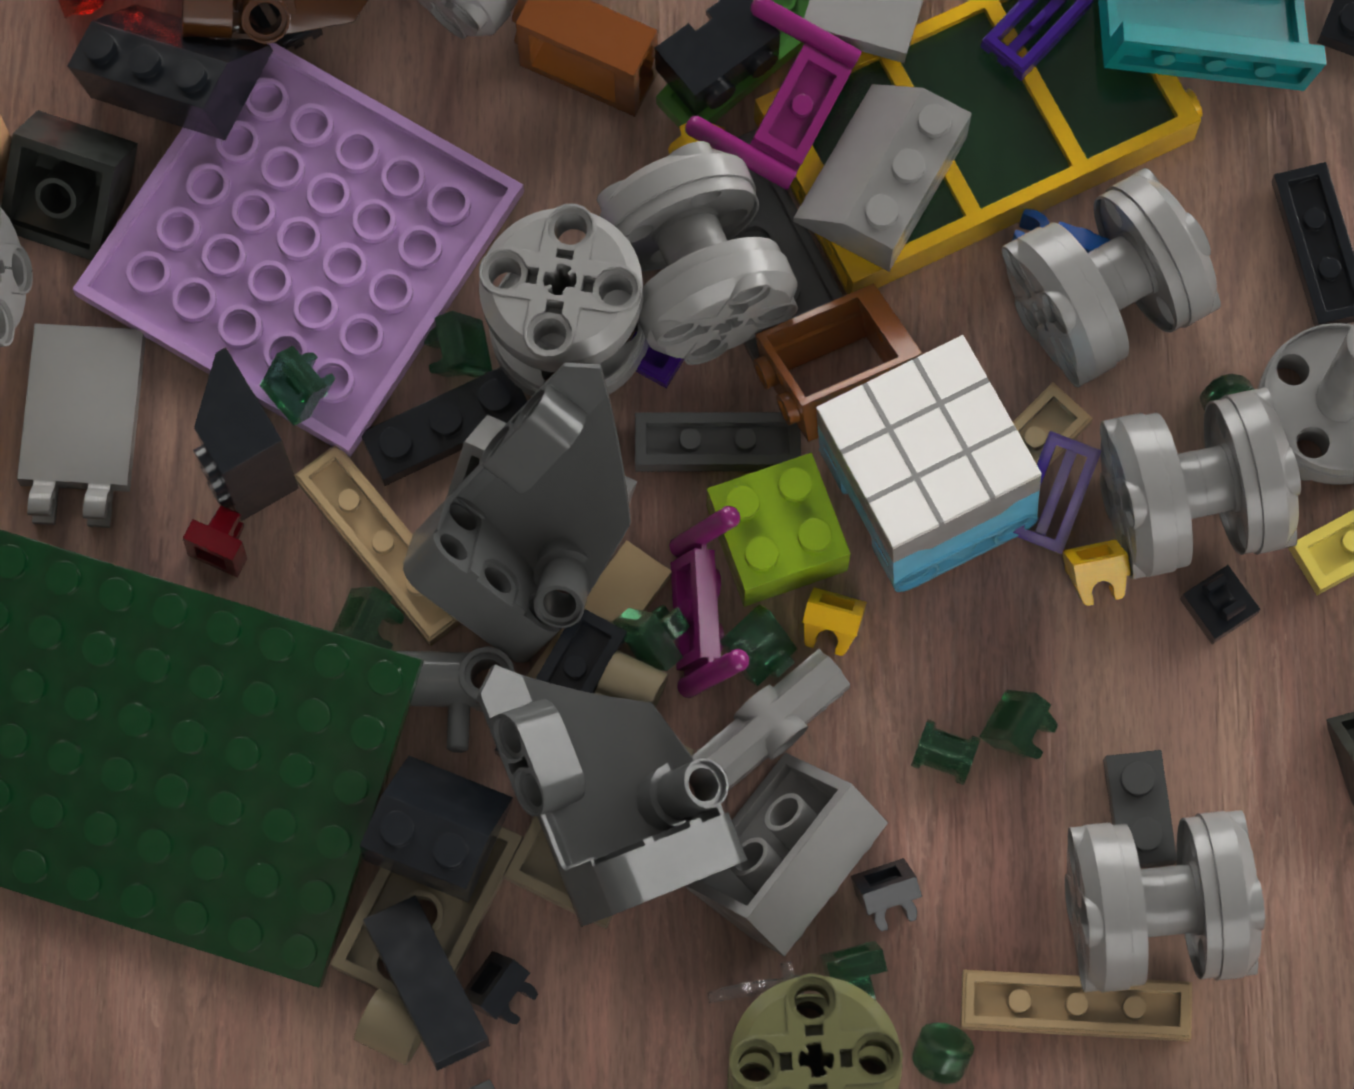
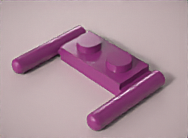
[685,0,862,190]
[669,506,749,698]

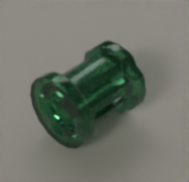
[911,719,981,785]

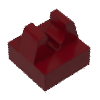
[183,505,247,578]

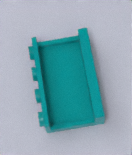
[1098,0,1327,91]

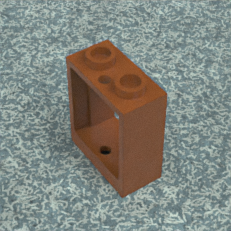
[512,0,658,117]
[753,283,923,442]

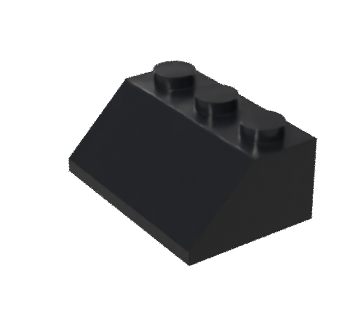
[67,4,273,141]
[193,347,299,521]

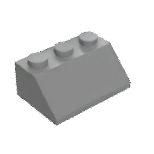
[793,84,972,272]
[685,752,888,957]

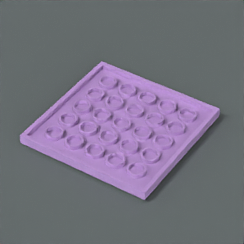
[73,43,524,457]

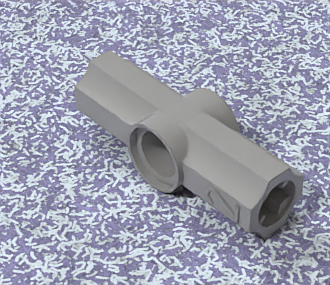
[692,649,850,791]

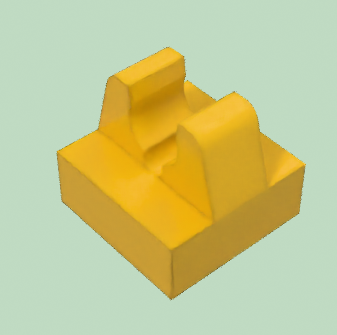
[1062,539,1131,606]
[802,587,867,656]

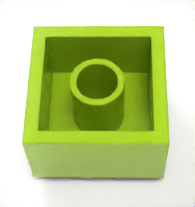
[706,452,851,607]

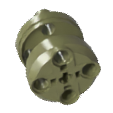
[727,973,903,1089]

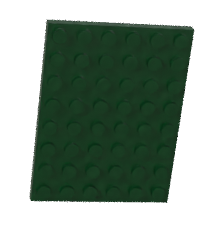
[0,529,424,988]

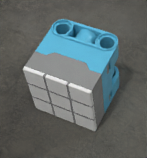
[816,335,1041,592]

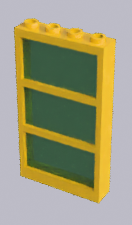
[754,0,1203,294]

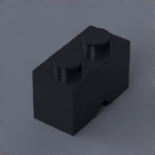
[655,0,780,116]

